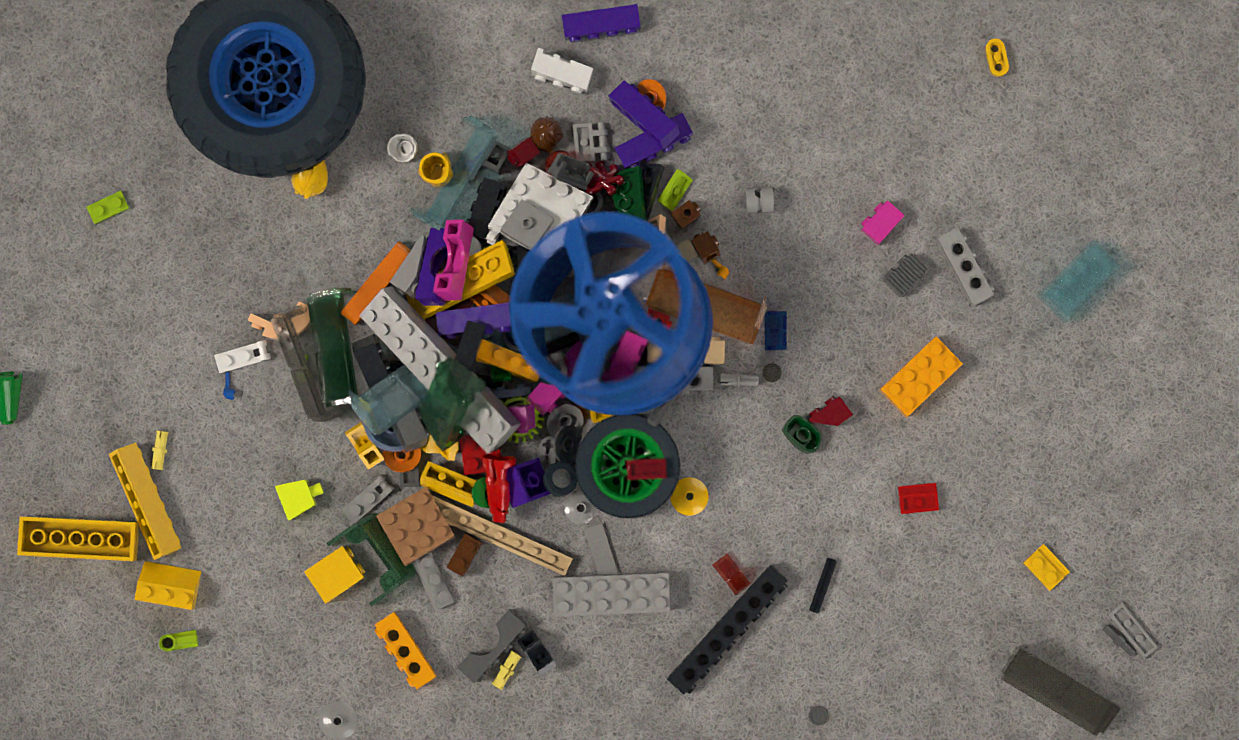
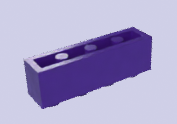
[562,4,641,43]
[608,80,680,149]
[615,113,693,169]
[436,303,512,340]

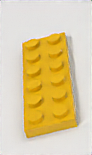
[406,240,515,320]

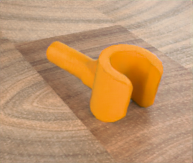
[711,259,729,279]

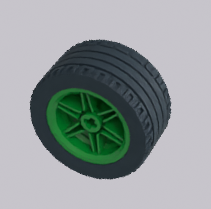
[575,414,680,518]

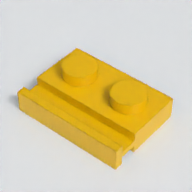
[1023,544,1070,591]

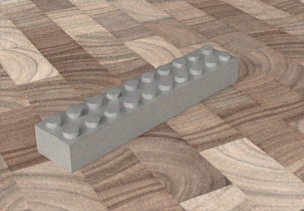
[359,286,521,454]

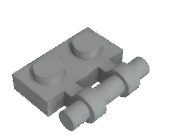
[573,122,610,162]

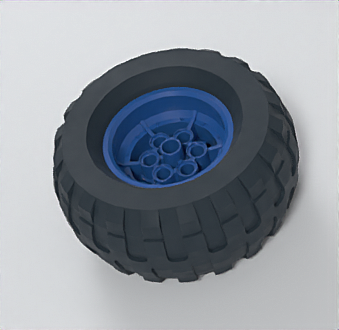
[166,0,366,178]

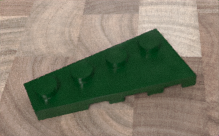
[611,166,646,222]

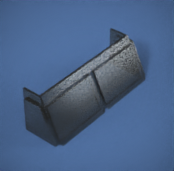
[271,304,344,422]
[1001,646,1121,736]

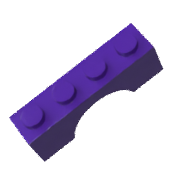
[415,227,448,306]

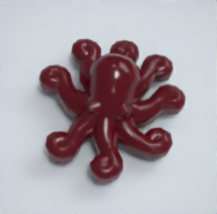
[576,161,624,196]

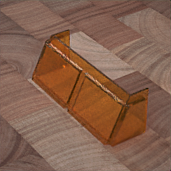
[645,263,768,344]

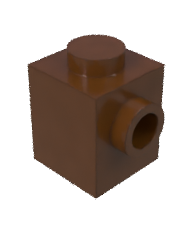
[671,200,701,230]
[691,231,721,265]

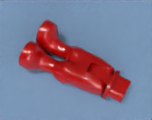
[483,454,516,523]

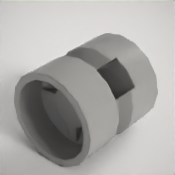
[745,187,774,213]

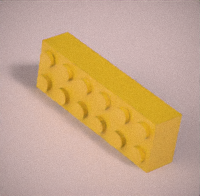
[17,517,139,561]

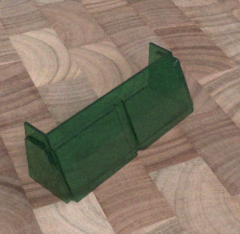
[307,288,373,407]

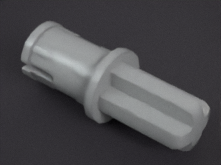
[721,372,759,388]

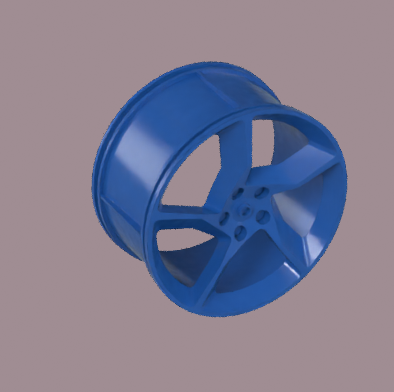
[510,212,713,415]

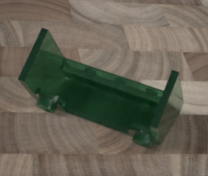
[326,513,417,606]

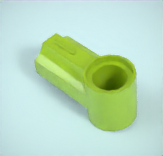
[159,630,199,652]

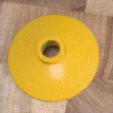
[670,477,709,516]

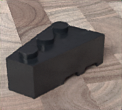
[466,177,507,242]
[352,334,399,403]

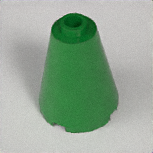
[0,371,23,425]

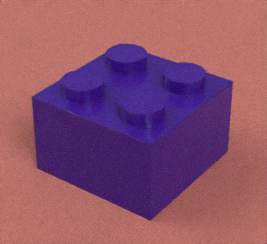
[506,457,550,508]

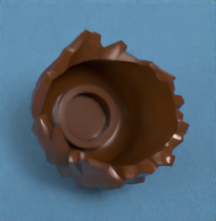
[530,116,563,153]

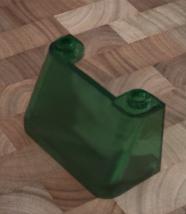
[419,356,486,451]

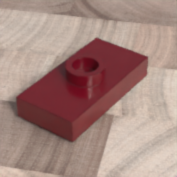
[627,459,667,480]

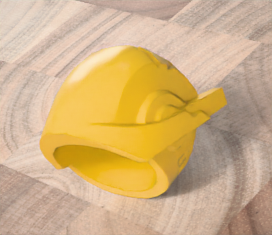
[418,152,454,188]
[292,160,328,199]

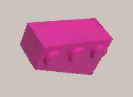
[601,331,648,383]

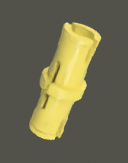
[151,430,169,470]
[492,650,522,690]

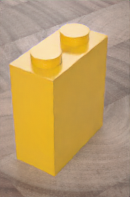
[304,546,366,604]

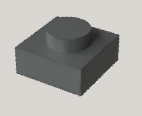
[400,467,420,487]

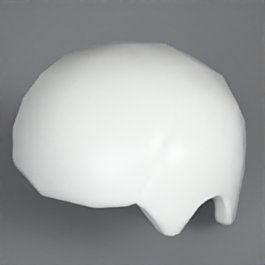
[387,133,418,162]

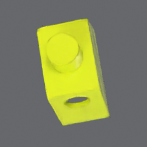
[275,479,324,520]

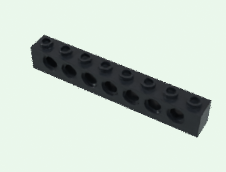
[666,565,788,695]

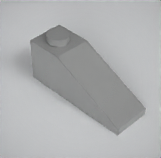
[390,235,427,299]

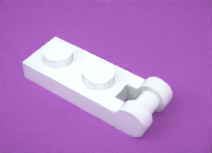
[214,340,271,374]

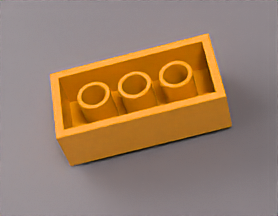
[879,336,963,418]

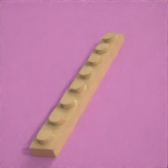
[432,496,573,576]

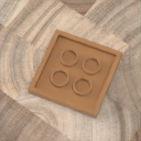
[376,487,455,566]

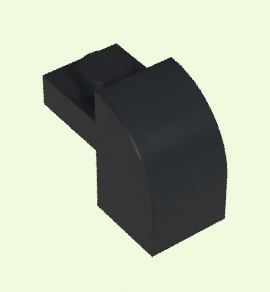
[517,630,557,676]

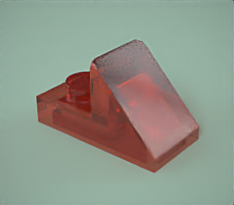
[712,553,751,595]

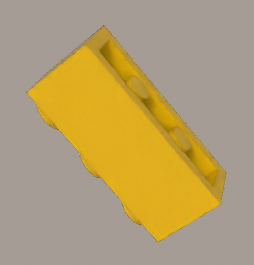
[420,461,476,507]

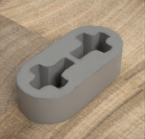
[538,437,556,472]

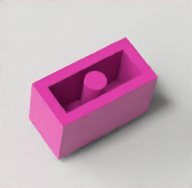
[861,200,905,245]

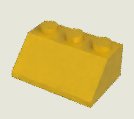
[134,561,202,610]

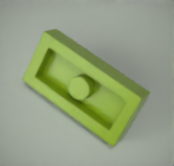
[657,169,693,212]
[86,190,129,224]

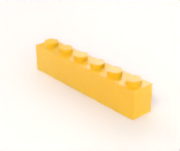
[108,442,181,560]

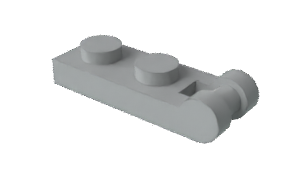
[342,474,395,524]

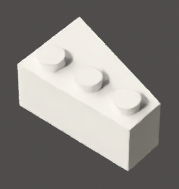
[531,48,593,94]

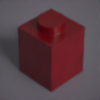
[506,137,540,167]

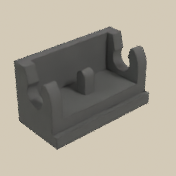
[548,153,594,190]

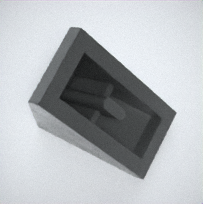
[481,140,510,175]

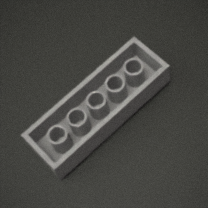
[553,572,670,617]

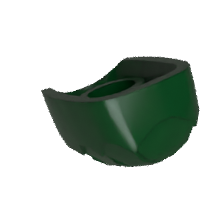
[782,415,821,454]

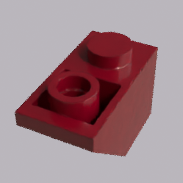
[808,396,853,427]

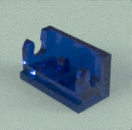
[765,311,787,351]

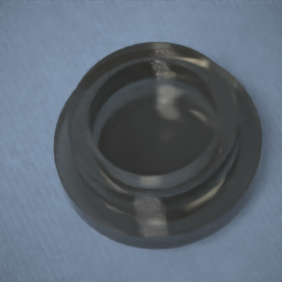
[762,363,782,382]

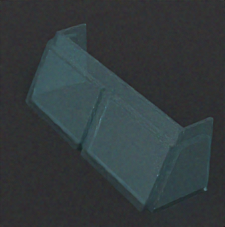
[409,115,498,231]
[348,336,458,435]

